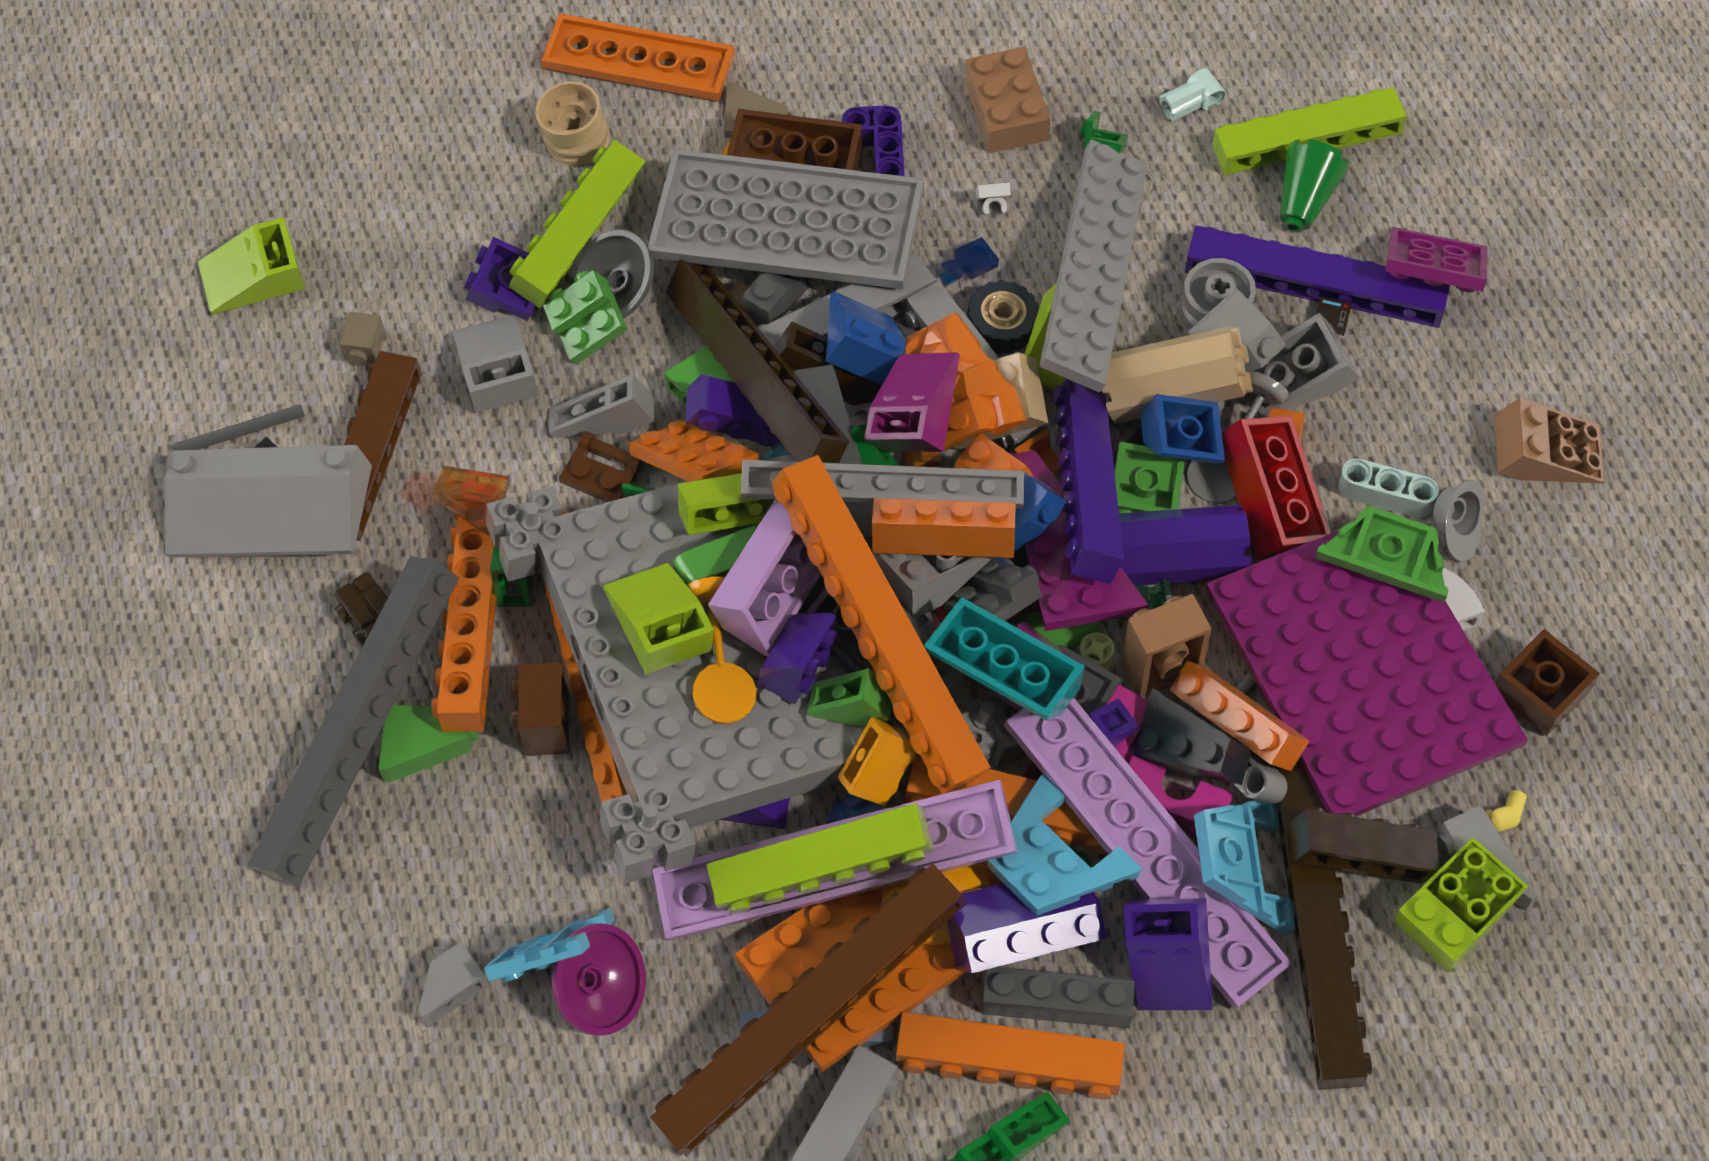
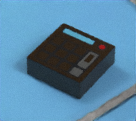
[1316,297,1352,336]

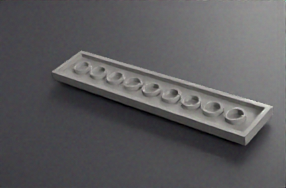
[1039,139,1147,393]

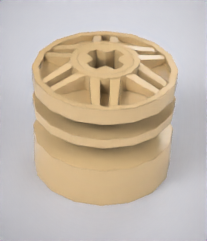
[535,81,610,166]

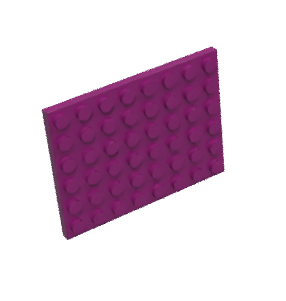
[1205,510,1528,816]

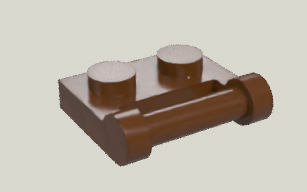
[559,431,645,502]

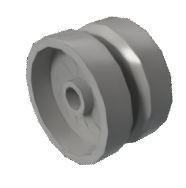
[1181,258,1256,330]

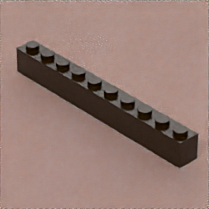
[665,259,849,464]
[1273,759,1372,1090]

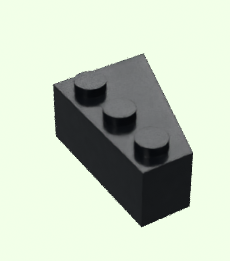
[1132,688,1252,785]

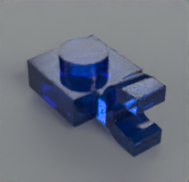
[940,237,999,286]

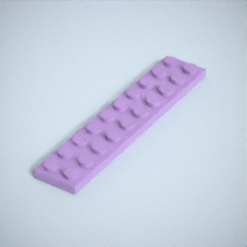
[1003,698,1292,1010]
[652,780,1018,941]

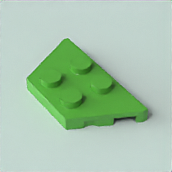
[1315,505,1448,603]

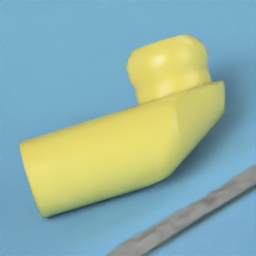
[1485,790,1527,832]

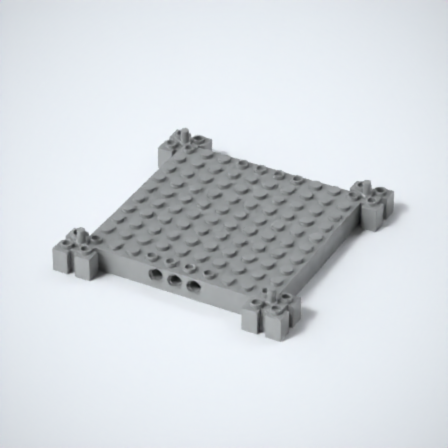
[486,402,1025,884]

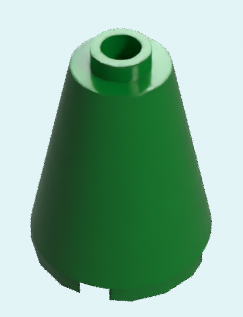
[1280,139,1350,232]

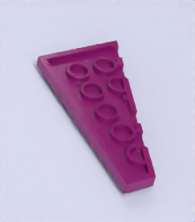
[1011,450,1149,631]

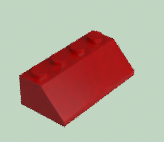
[1222,416,1331,560]

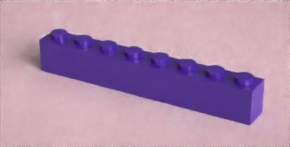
[1185,225,1450,328]
[1052,378,1124,584]

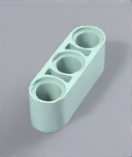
[1338,459,1439,518]

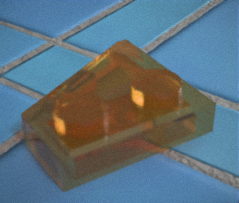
[434,466,510,535]

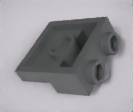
[943,558,1042,621]

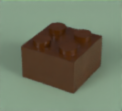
[1495,629,1600,737]
[512,662,569,756]

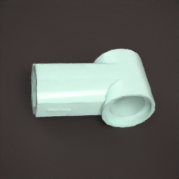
[1159,68,1226,121]

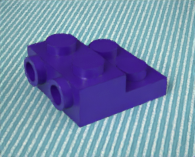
[464,237,535,321]

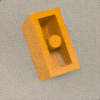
[837,716,916,807]

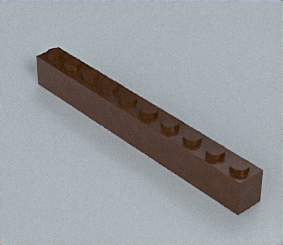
[650,863,967,1157]

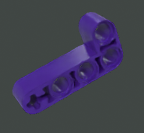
[842,105,905,176]

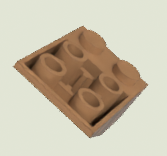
[1494,398,1604,483]

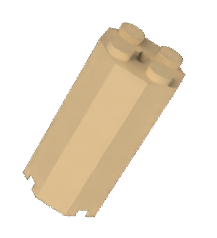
[1102,326,1253,424]

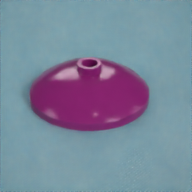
[552,923,646,1036]

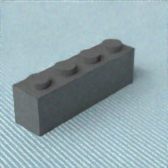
[983,967,1135,1029]

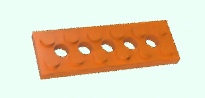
[541,13,735,101]

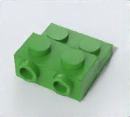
[543,270,628,363]
[1114,442,1185,513]

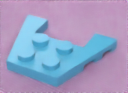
[987,774,1142,916]
[1194,800,1295,933]
[484,907,615,982]

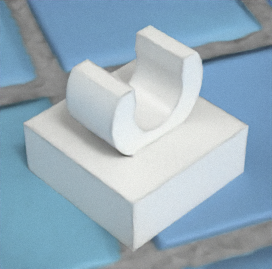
[976,183,1011,215]

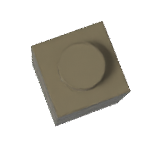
[339,312,386,366]

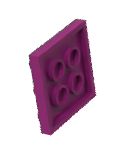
[1385,227,1488,293]

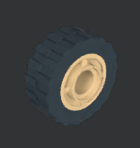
[967,280,1039,354]

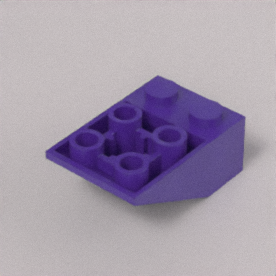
[1124,898,1213,1010]

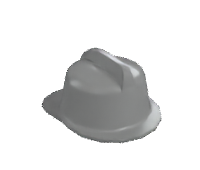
[1433,479,1485,562]

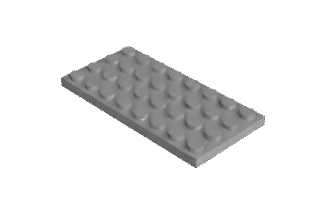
[648,149,924,289]

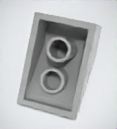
[1247,313,1360,418]

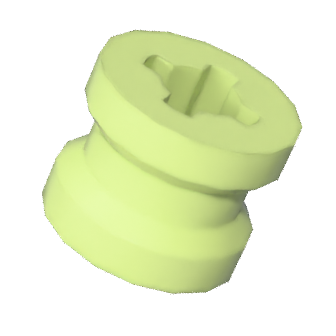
[1079,632,1114,670]

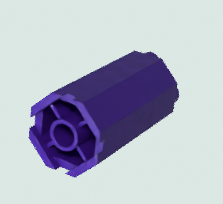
[1119,505,1250,586]

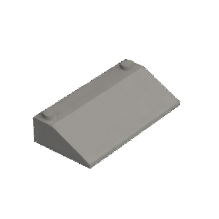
[164,445,372,557]

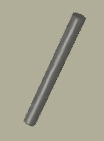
[173,404,305,450]

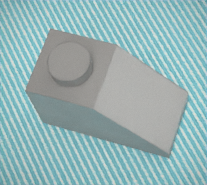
[418,942,489,1027]

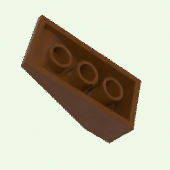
[727,109,863,171]

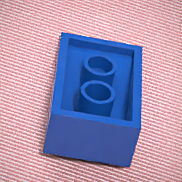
[826,291,905,385]

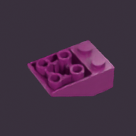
[864,352,960,453]

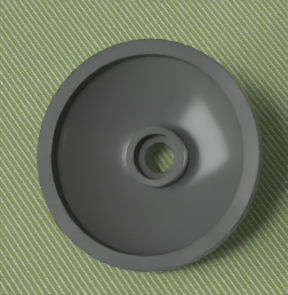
[570,229,654,319]

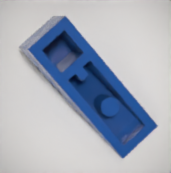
[993,472,1067,560]

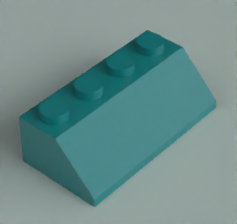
[924,597,1085,721]

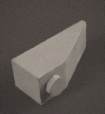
[549,374,654,437]
[1437,805,1538,911]

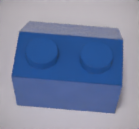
[1140,394,1225,464]

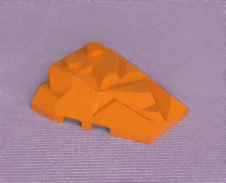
[903,313,1027,467]

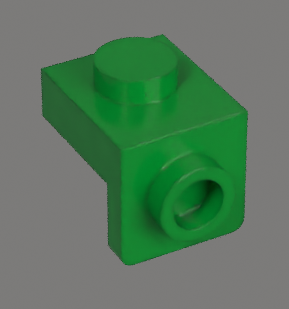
[1080,111,1128,154]

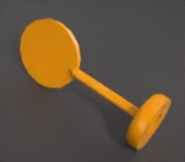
[687,577,757,724]

